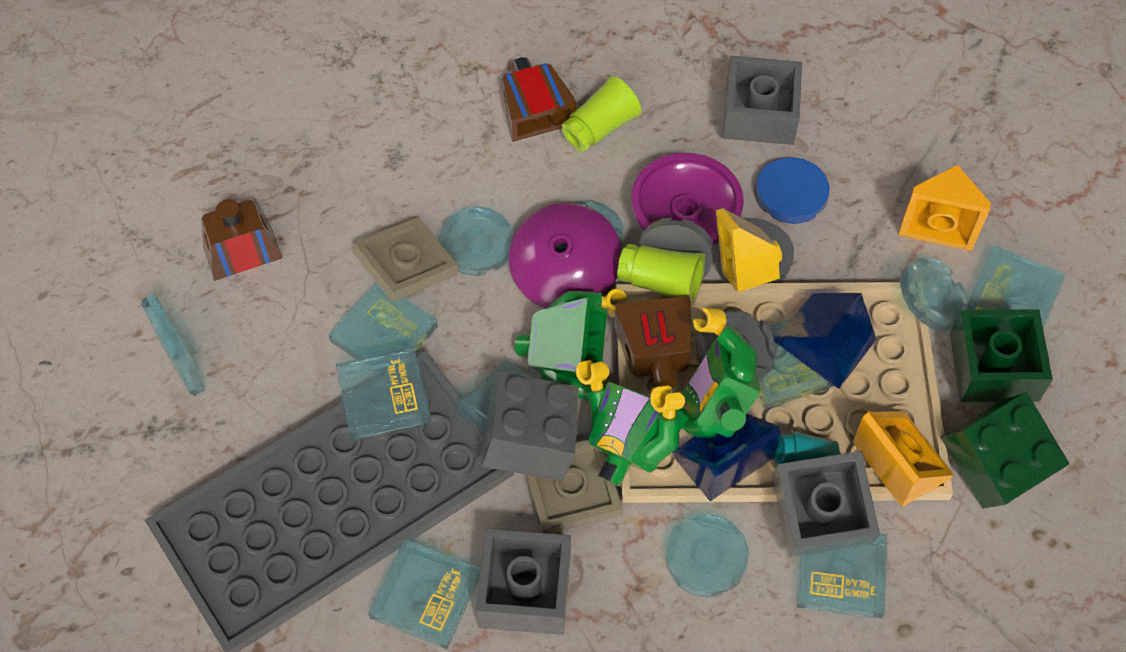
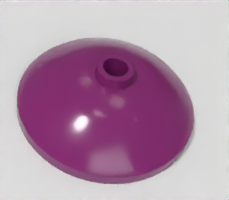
[631,153,744,245]
[509,202,622,309]

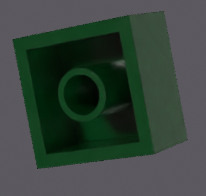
[950,309,1053,402]
[941,392,1070,509]

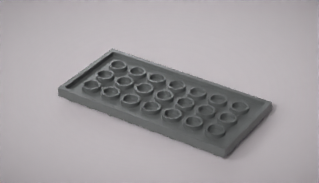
[145,351,515,652]

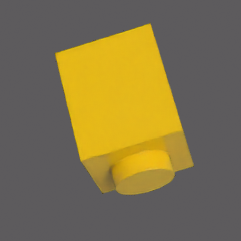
[716,208,782,293]

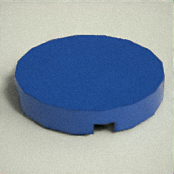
[755,157,830,224]

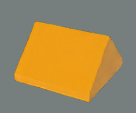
[898,165,991,251]
[853,411,954,507]

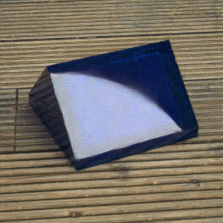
[773,293,877,389]
[672,414,782,501]

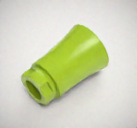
[561,76,642,152]
[617,244,705,306]

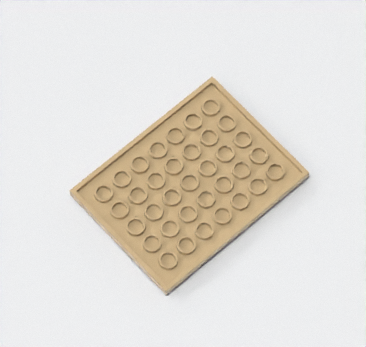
[616,282,953,503]

